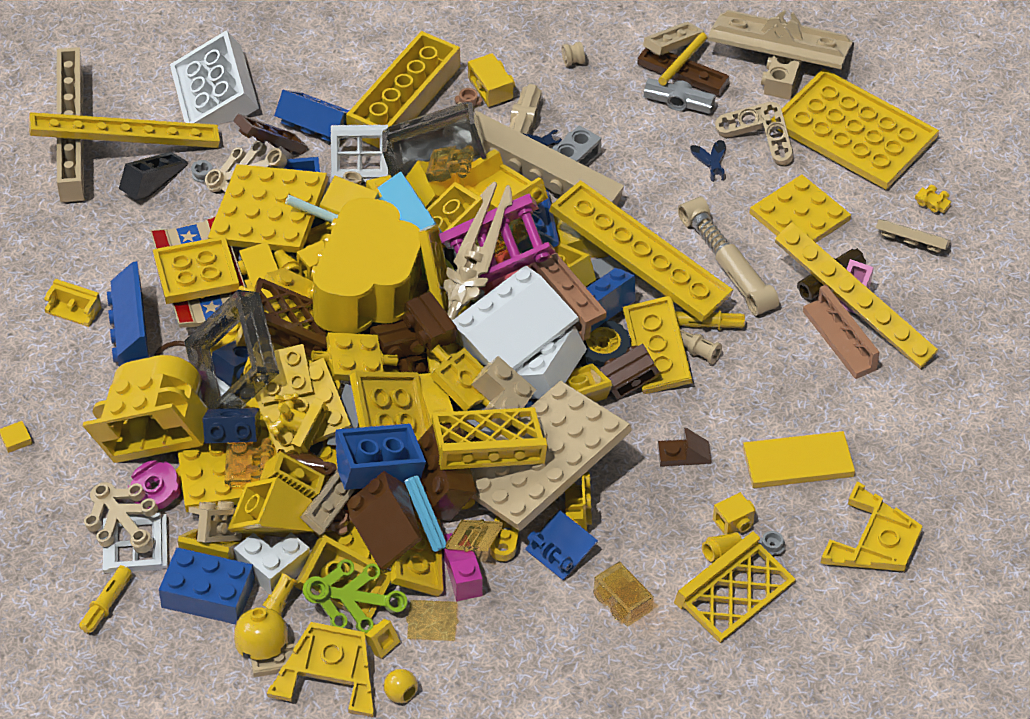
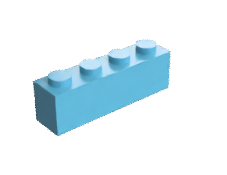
[377,171,442,233]

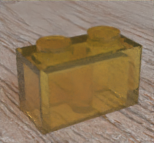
[593,561,654,627]

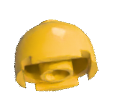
[234,607,289,660]

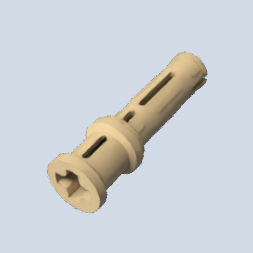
[679,328,722,364]

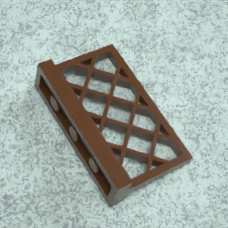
[243,277,336,364]

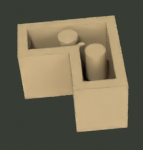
[471,356,536,432]

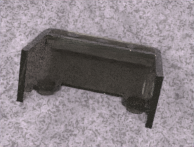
[382,102,487,178]

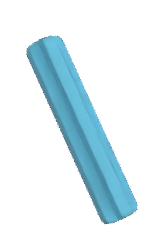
[405,476,447,552]

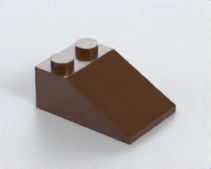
[346,471,422,571]

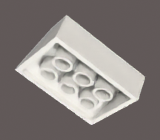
[170,30,259,125]
[452,265,579,370]

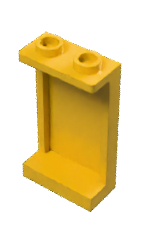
[456,149,548,210]

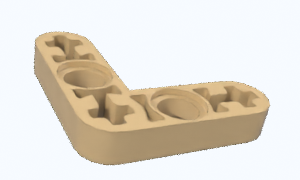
[715,101,793,166]

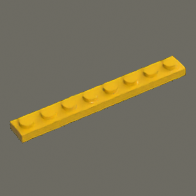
[28,112,220,148]
[775,222,938,369]

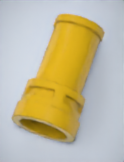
[262,573,297,615]

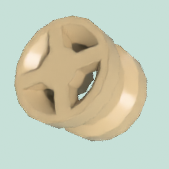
[561,41,585,67]

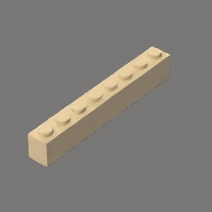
[57,47,84,202]
[443,102,624,206]

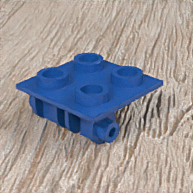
[525,510,598,581]

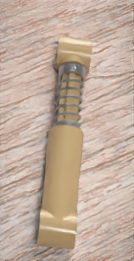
[677,196,779,316]

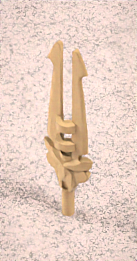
[444,182,512,320]

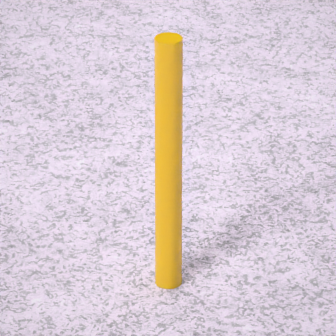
[658,32,708,86]

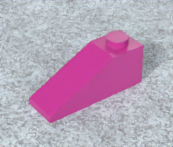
[442,532,482,602]

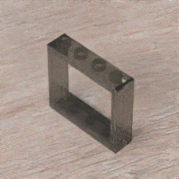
[184,290,279,409]

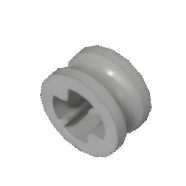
[191,160,212,183]

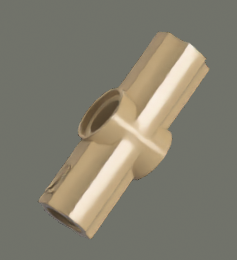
[509,84,542,134]

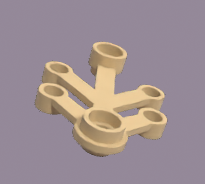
[205,140,287,192]
[84,482,158,553]

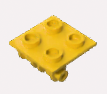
[253,344,313,404]
[565,472,592,531]

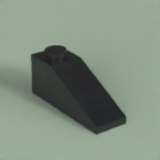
[119,152,188,200]

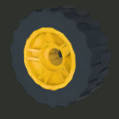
[580,320,631,370]

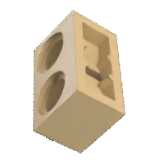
[761,55,802,100]

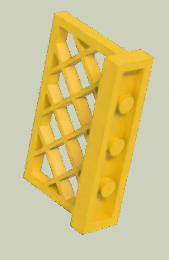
[431,407,548,470]
[674,531,796,643]

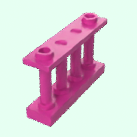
[439,194,556,289]

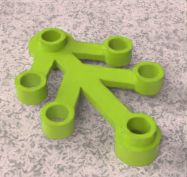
[303,559,407,634]

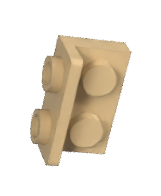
[189,501,242,543]

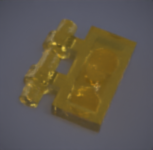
[426,145,475,182]
[224,438,274,487]

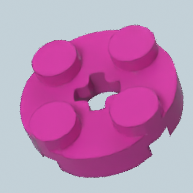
[128,460,181,510]

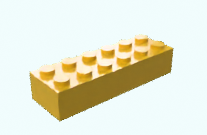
[346,31,460,149]

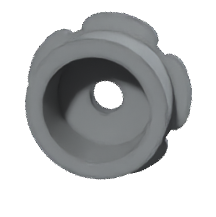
[759,531,785,555]

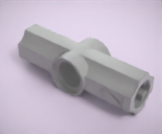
[643,78,716,114]

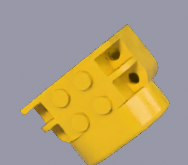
[82,355,209,463]

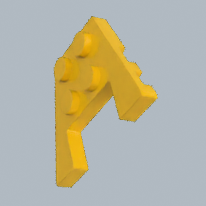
[821,482,923,571]
[267,622,374,717]

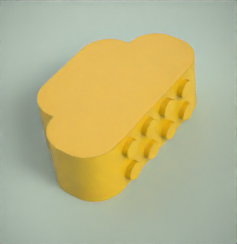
[310,198,422,334]

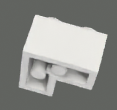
[234,533,310,594]

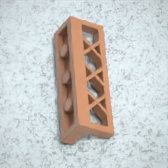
[528,253,607,341]
[803,285,880,379]

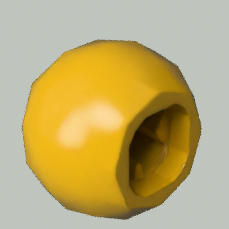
[383,669,418,703]

